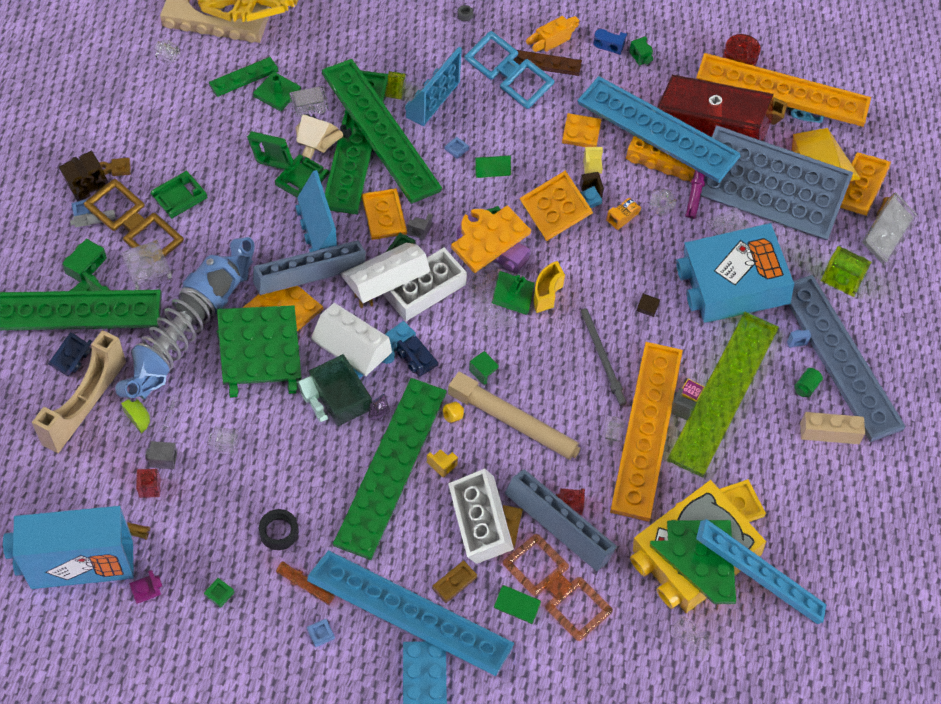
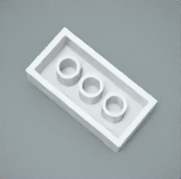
[384,247,467,321]
[448,469,514,564]

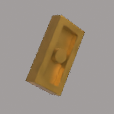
[502,505,523,548]
[432,560,477,603]

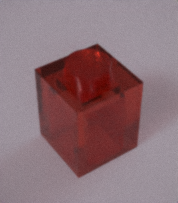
[136,468,161,498]

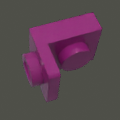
[129,570,163,604]

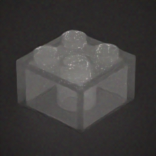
[121,240,172,290]

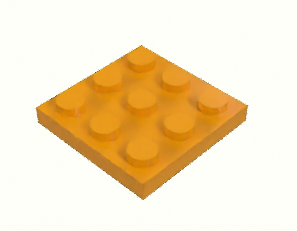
[519,170,593,241]
[242,286,323,331]

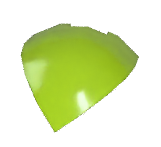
[121,399,150,434]

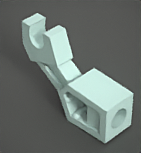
[297,376,328,422]

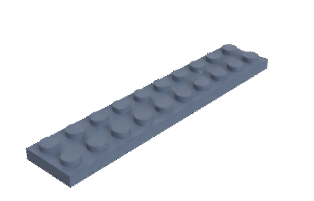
[788,275,906,442]

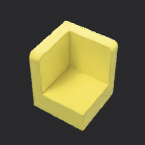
[583,147,603,174]

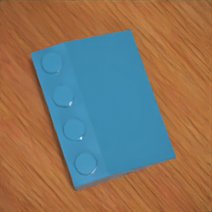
[405,47,462,126]
[295,170,337,252]

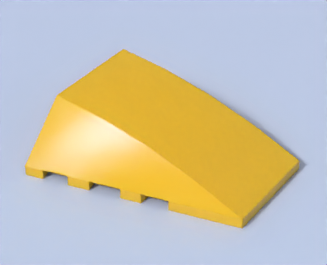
[792,128,860,181]

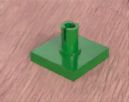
[253,71,301,112]
[491,271,535,315]

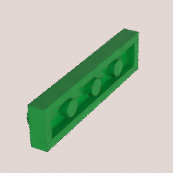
[209,57,279,97]

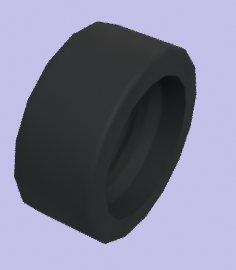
[258,509,299,551]

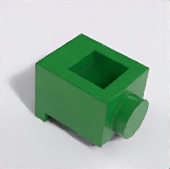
[629,36,653,66]

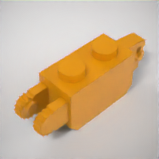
[526,15,579,52]

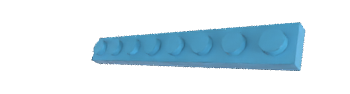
[696,519,827,624]

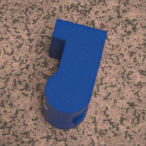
[593,29,627,55]

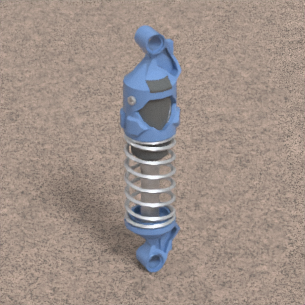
[115,237,255,399]

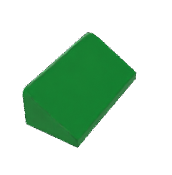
[475,155,511,178]
[494,585,541,624]

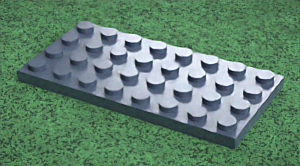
[701,125,853,241]

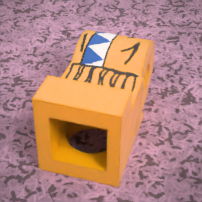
[606,198,641,230]

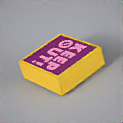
[682,379,705,402]

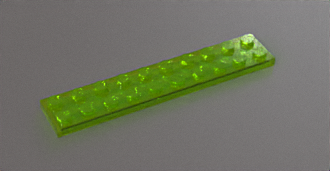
[667,312,779,478]

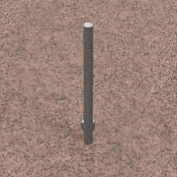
[581,308,627,406]

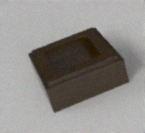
[636,293,661,317]

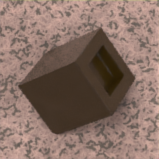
[580,172,604,198]

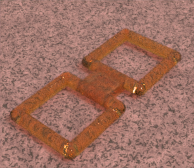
[503,534,613,641]

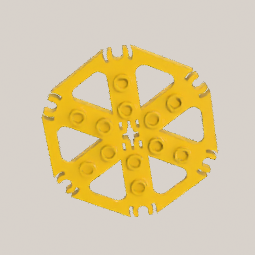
[197,0,298,22]

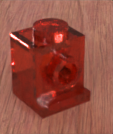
[556,488,585,515]

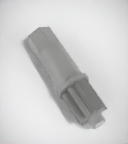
[70,210,116,228]

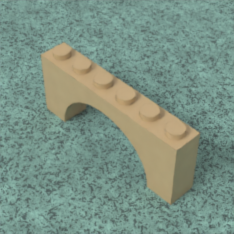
[160,0,270,43]
[32,330,126,453]

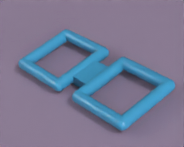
[464,31,555,109]

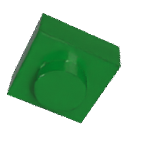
[204,578,235,608]

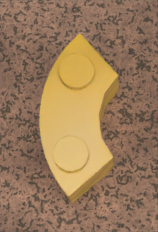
[533,261,565,313]

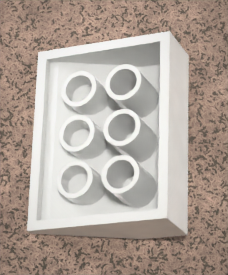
[340,243,430,303]

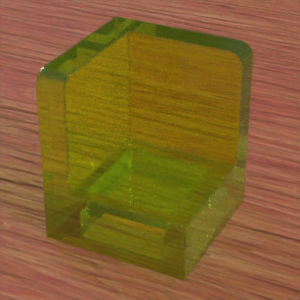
[385,71,406,100]

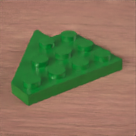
[650,520,736,604]

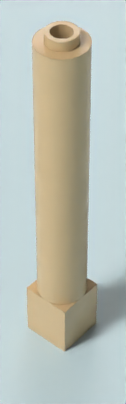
[448,371,581,460]

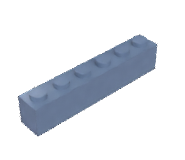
[253,240,366,295]
[504,469,617,571]

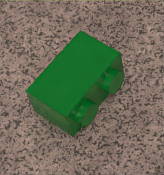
[62,238,107,282]

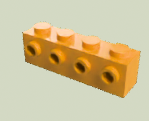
[626,136,695,182]

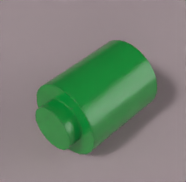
[794,368,823,397]

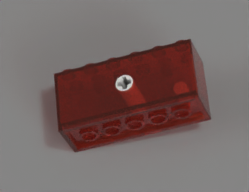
[657,74,774,141]

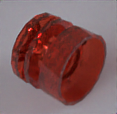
[722,34,761,66]

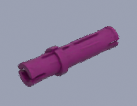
[685,170,705,219]

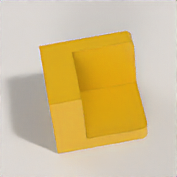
[426,450,458,478]

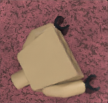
[296,114,352,159]

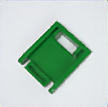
[247,131,296,171]
[275,154,329,198]
[151,170,208,219]

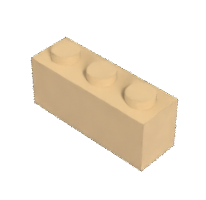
[800,412,865,444]

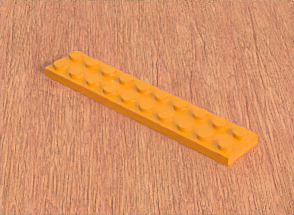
[695,53,871,127]
[610,342,683,522]

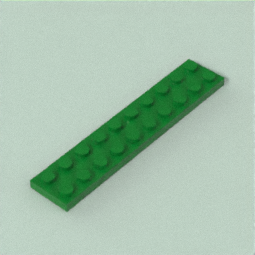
[321,59,442,204]
[325,70,389,215]
[0,290,162,330]
[333,378,447,560]

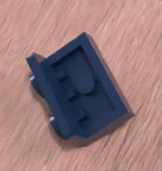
[48,332,93,376]

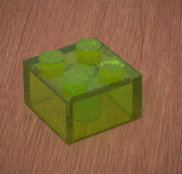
[821,246,872,297]

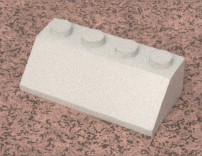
[311,303,392,376]

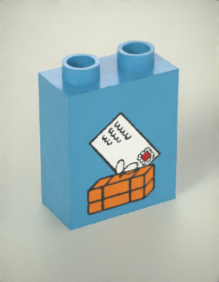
[676,223,794,323]
[3,506,134,589]

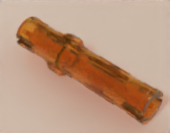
[276,561,335,605]

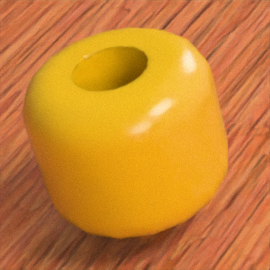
[442,402,464,423]

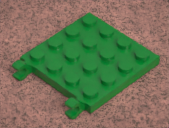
[217,305,302,398]

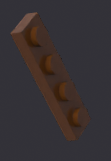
[514,50,582,76]

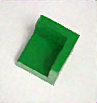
[469,351,499,385]

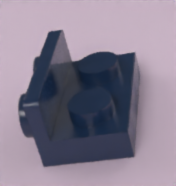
[396,336,438,377]

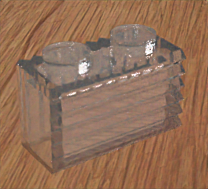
[289,86,329,117]

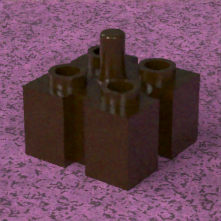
[59,150,109,202]

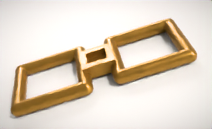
[84,179,184,266]

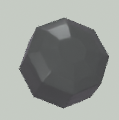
[457,5,473,21]

